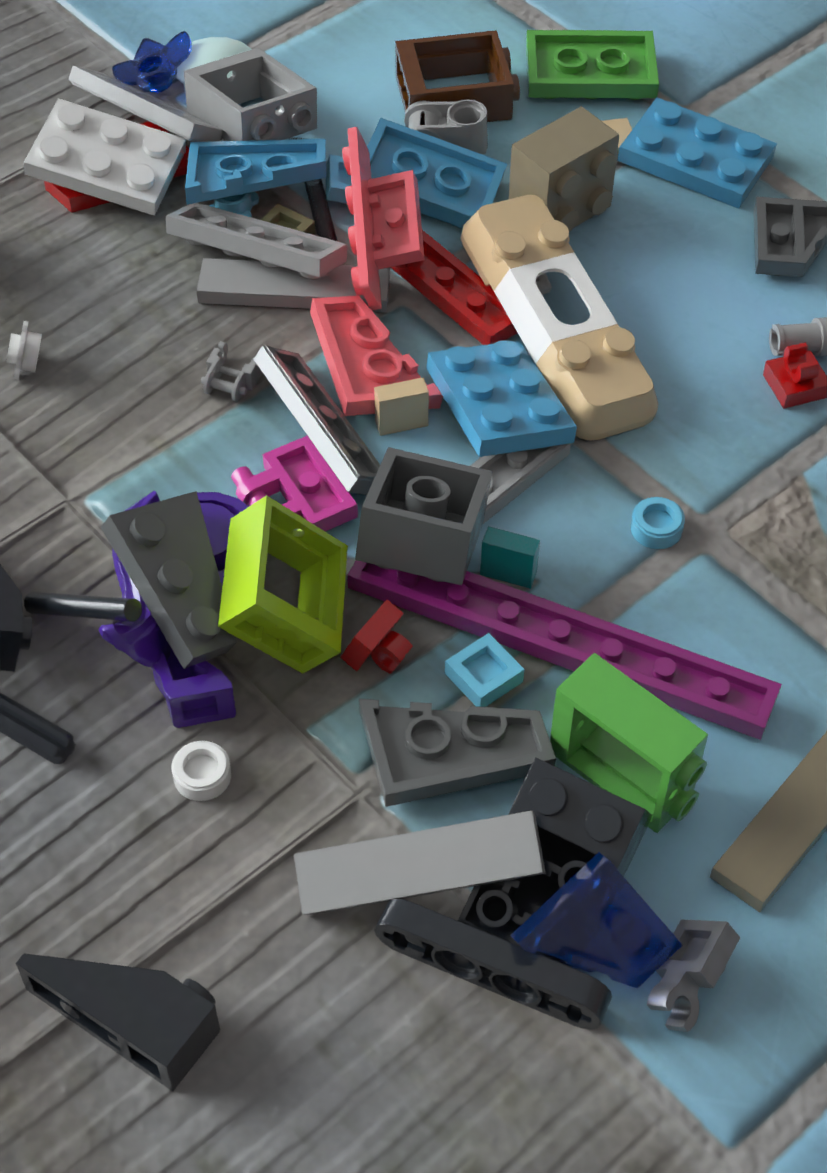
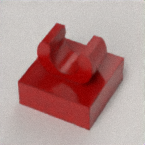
[763,342,827,409]
[340,600,413,674]

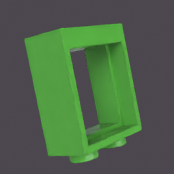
[550,653,708,833]

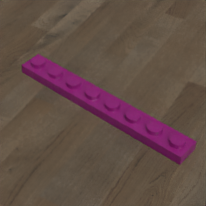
[347,560,782,740]

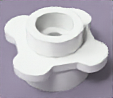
[6,321,42,380]

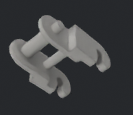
[201,341,263,402]

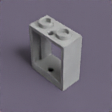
[184,48,317,141]

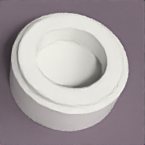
[171,741,231,801]

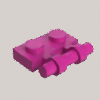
[231,435,358,532]

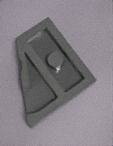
[754,197,827,277]

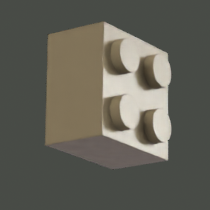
[509,106,619,232]

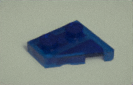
[510,852,683,989]

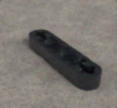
[374,899,612,1030]

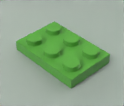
[526,30,659,100]

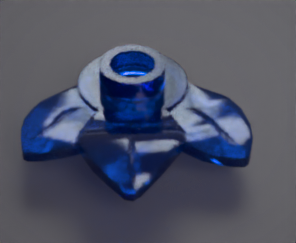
[112,31,192,93]

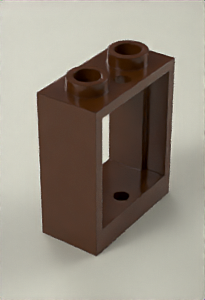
[395,30,520,125]

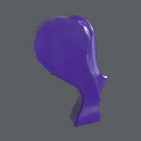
[99,491,249,728]

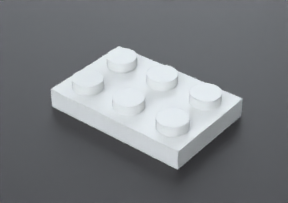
[24,98,186,216]

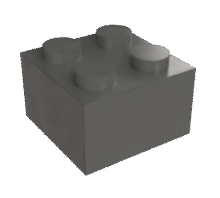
[355,447,493,585]

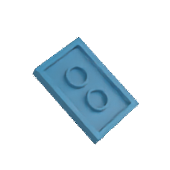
[617,97,777,209]
[367,117,507,228]
[426,340,577,457]

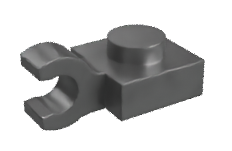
[647,919,740,1032]

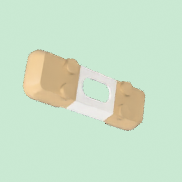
[461,194,658,441]

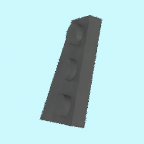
[101,491,237,669]

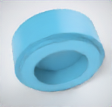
[630,497,685,549]

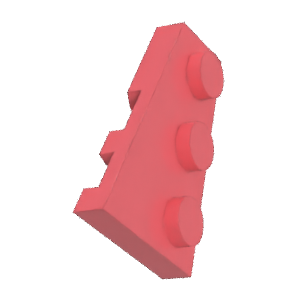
[310,295,443,416]

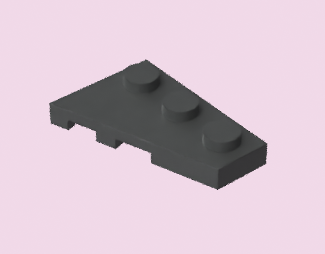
[359,698,556,807]

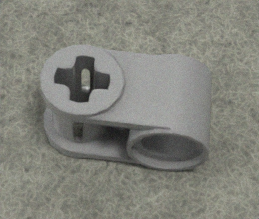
[404,99,488,155]

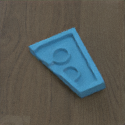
[185,139,326,205]

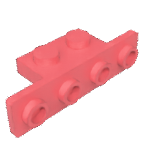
[342,127,425,311]

